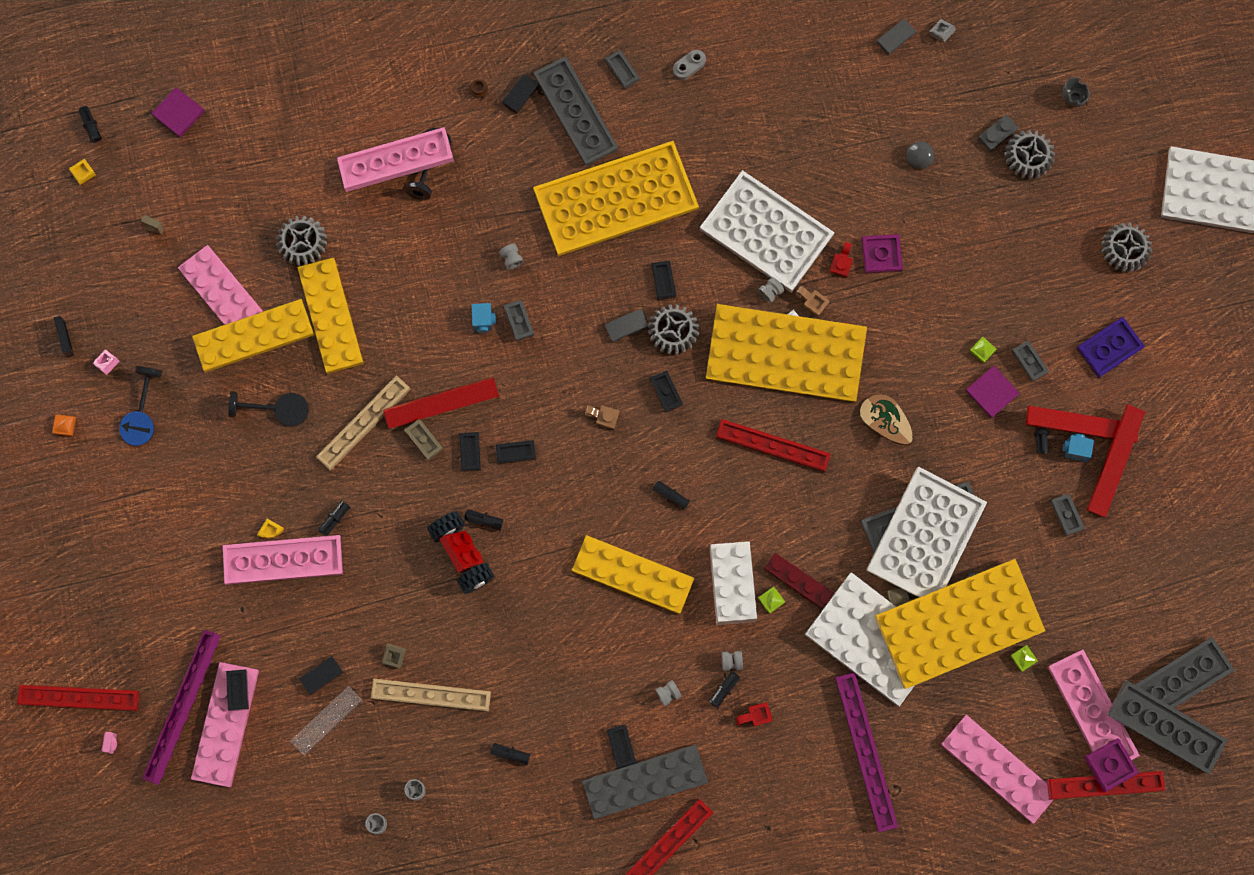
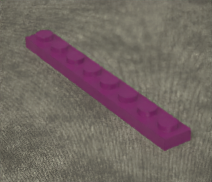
[142,630,221,785]
[835,673,898,833]

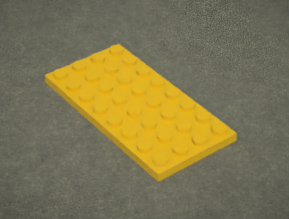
[533,141,699,256]
[706,304,867,402]
[874,559,1045,689]

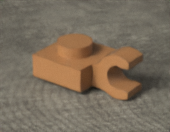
[795,286,830,317]
[585,405,620,430]

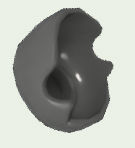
[1061,77,1090,107]
[906,141,935,169]

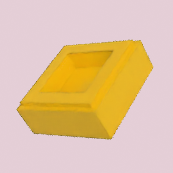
[69,159,96,185]

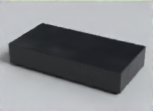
[502,74,539,114]
[651,260,676,300]
[53,316,74,358]
[459,432,481,472]
[496,440,536,464]
[299,656,343,695]
[226,669,249,711]
[607,725,636,769]

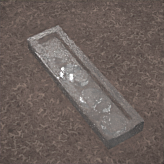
[290,686,363,756]

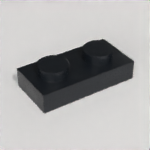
[650,370,683,413]

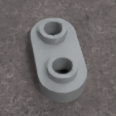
[673,50,706,80]

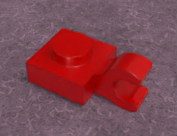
[829,242,853,278]
[736,702,773,727]

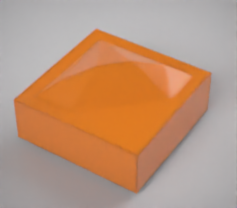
[52,415,76,437]

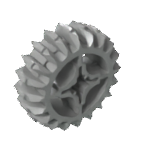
[1004,130,1055,180]
[276,216,327,266]
[1101,222,1152,272]
[648,304,699,355]

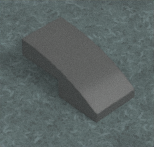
[605,309,649,342]

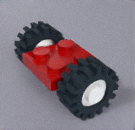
[427,511,495,594]

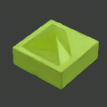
[969,337,996,364]
[758,587,785,614]
[1010,645,1038,672]

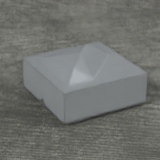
[929,19,956,42]

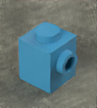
[472,303,496,333]
[1062,434,1094,462]

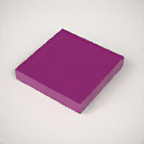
[151,87,205,138]
[861,234,903,274]
[966,366,1020,419]
[1084,738,1139,792]

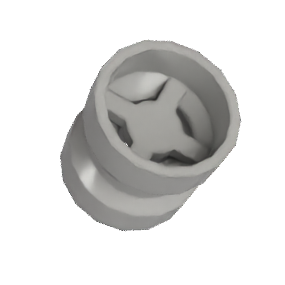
[499,244,524,270]
[758,277,784,303]
[721,651,743,671]
[655,680,682,707]
[404,779,426,801]
[365,813,387,835]

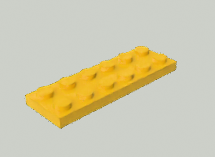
[297,257,364,374]
[192,299,314,373]
[572,535,694,615]

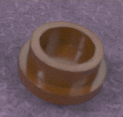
[469,79,488,98]

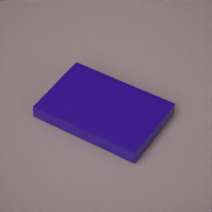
[1076,317,1145,378]

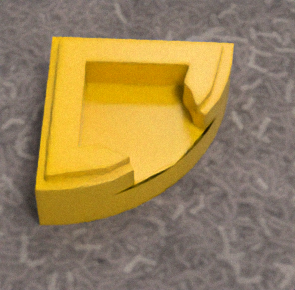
[257,519,284,539]

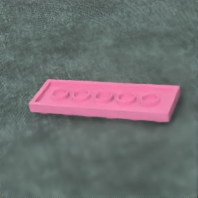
[337,127,454,192]
[178,245,263,325]
[223,535,343,585]
[1047,650,1140,760]
[191,662,259,788]
[941,715,1053,824]

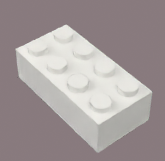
[710,541,757,625]

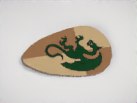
[860,394,913,446]

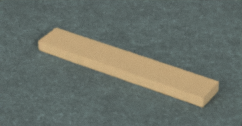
[316,375,411,471]
[371,679,491,712]

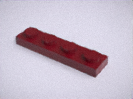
[764,553,835,610]

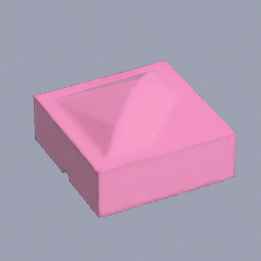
[92,349,120,375]
[101,732,117,754]

